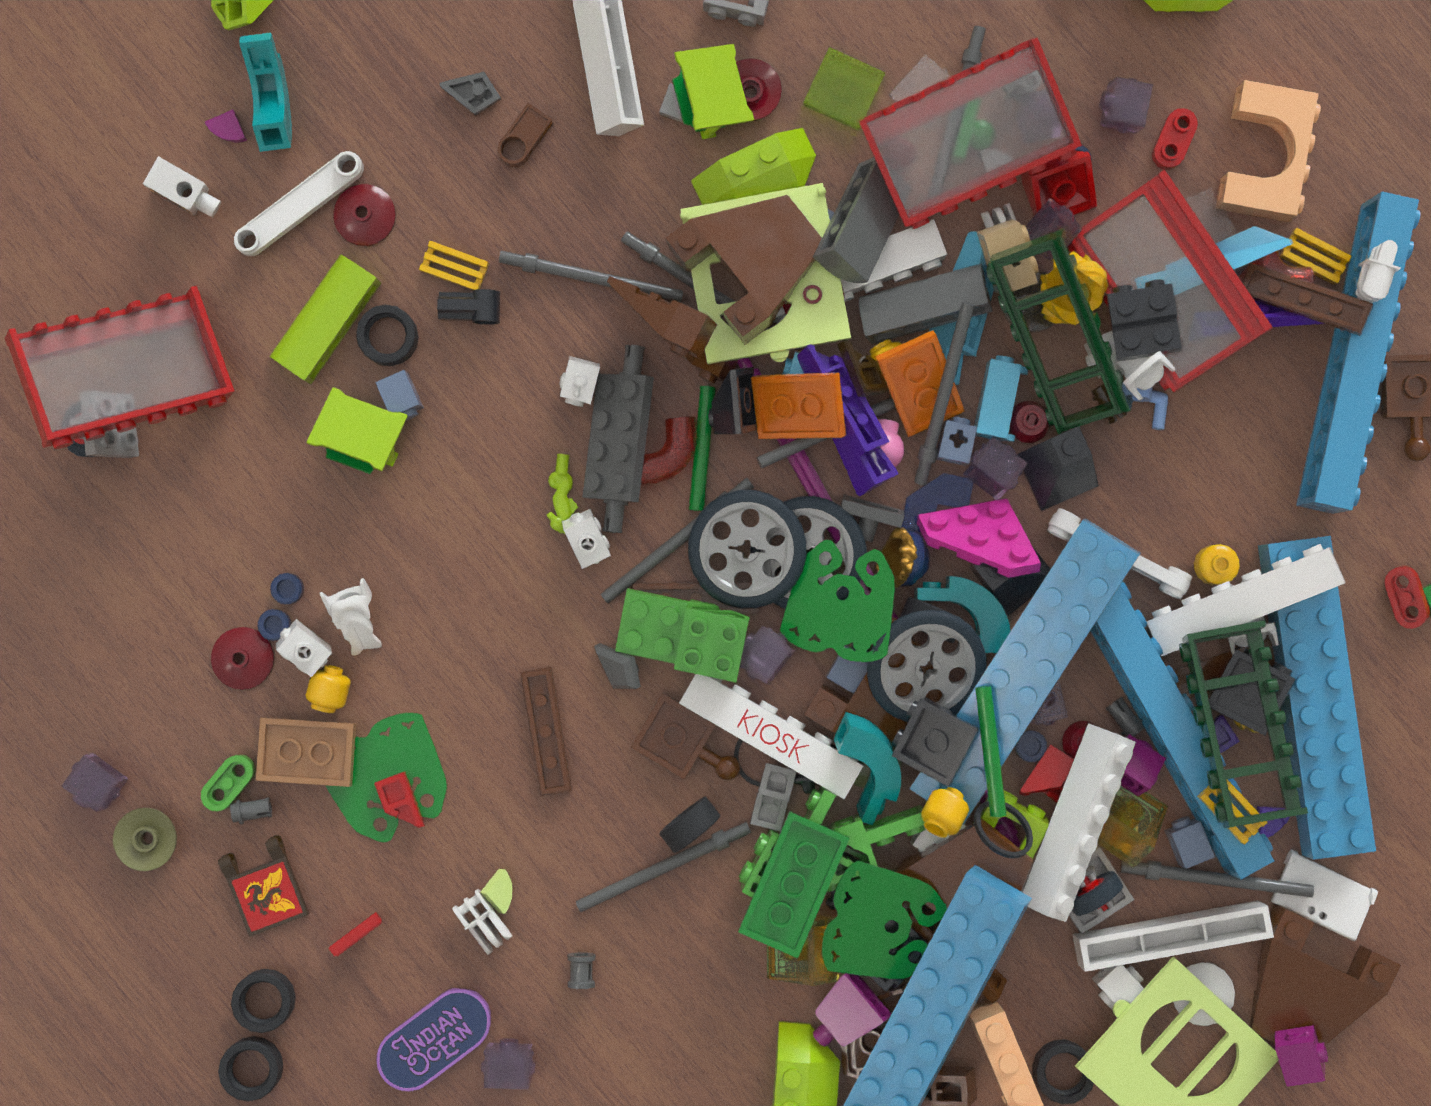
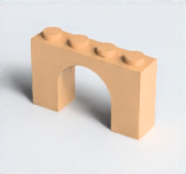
[1215,80,1321,222]
[968,999,1044,1106]

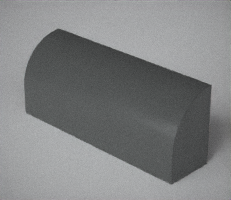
[813,158,912,283]
[859,263,993,344]

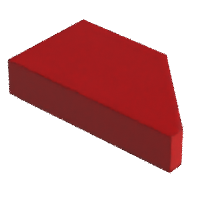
[1019,744,1074,796]
[374,771,425,828]
[328,912,383,957]

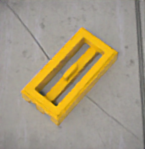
[1279,227,1352,285]
[419,241,489,290]
[1197,779,1268,845]

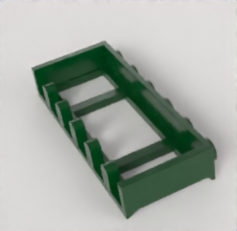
[986,228,1133,435]
[1179,620,1308,828]

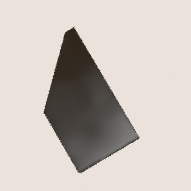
[837,340,888,397]

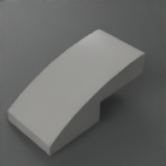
[750,763,796,831]

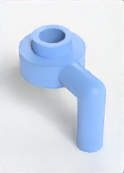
[1122,384,1168,430]

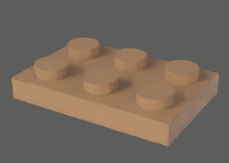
[256,717,356,787]

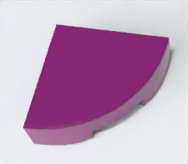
[205,109,247,143]

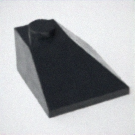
[708,367,757,434]
[1016,426,1099,511]
[969,546,1051,616]

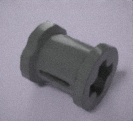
[567,952,596,989]

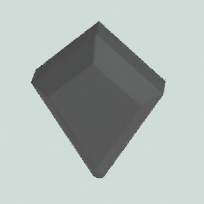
[439,72,501,116]
[594,643,641,689]

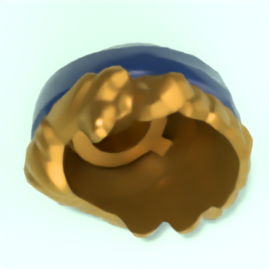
[875,527,930,588]

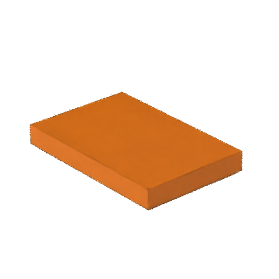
[875,330,965,437]
[751,372,846,439]

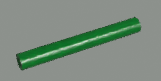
[688,386,716,511]
[975,686,1007,817]

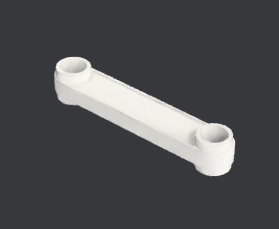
[234,151,364,256]
[1047,508,1192,600]

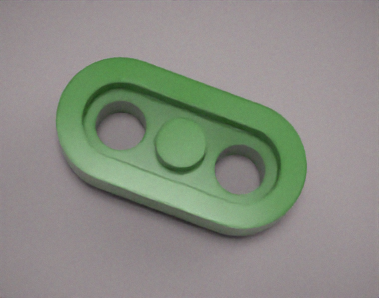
[201,755,255,811]

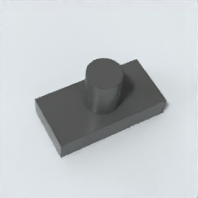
[840,494,904,542]

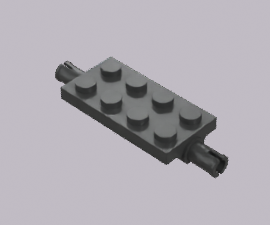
[582,345,654,533]

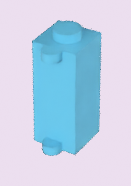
[974,355,1028,442]

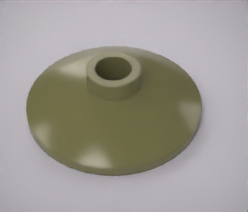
[113,807,177,871]

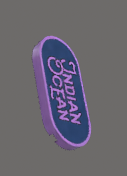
[376,988,491,1091]

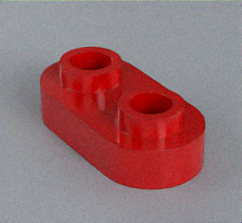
[1152,108,1198,170]
[1385,566,1430,629]

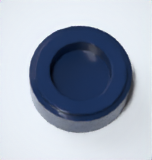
[270,573,304,604]
[258,609,291,641]
[1014,730,1047,762]

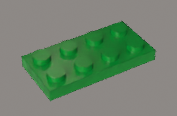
[738,811,850,958]

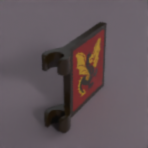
[218,835,309,937]

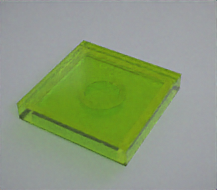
[803,47,885,131]

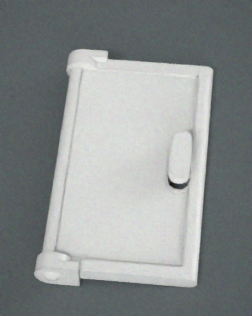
[1271,849,1378,941]

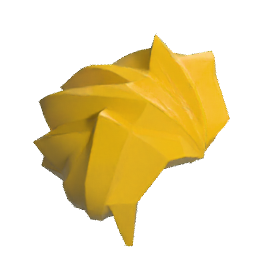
[1040,251,1108,325]

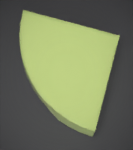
[480,869,512,914]

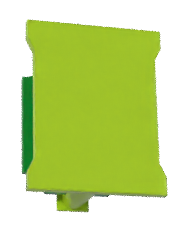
[672,44,754,139]
[306,387,408,474]

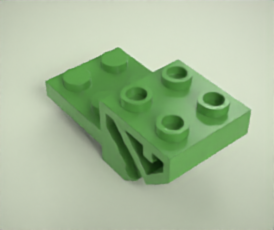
[615,588,750,682]
[739,786,836,897]
[827,805,925,892]

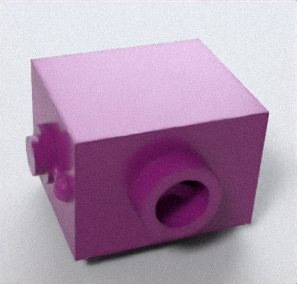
[1121,734,1166,796]
[1275,1025,1328,1087]

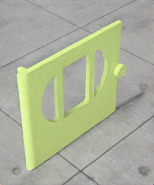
[680,183,851,364]
[1075,957,1278,1106]

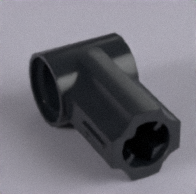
[437,289,500,325]

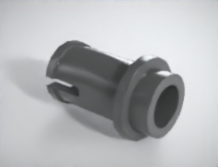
[1105,697,1144,736]
[230,797,272,825]

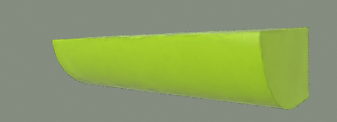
[270,254,381,384]

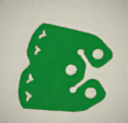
[780,540,895,662]
[325,713,447,842]
[822,861,947,979]

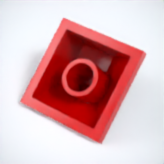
[1021,151,1097,227]

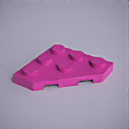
[917,498,1041,578]

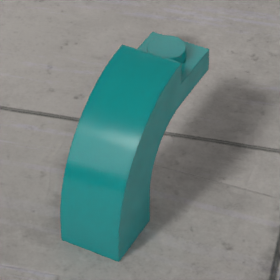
[239,33,292,152]
[914,576,1011,653]
[834,712,901,825]

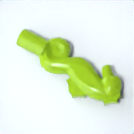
[547,454,578,534]

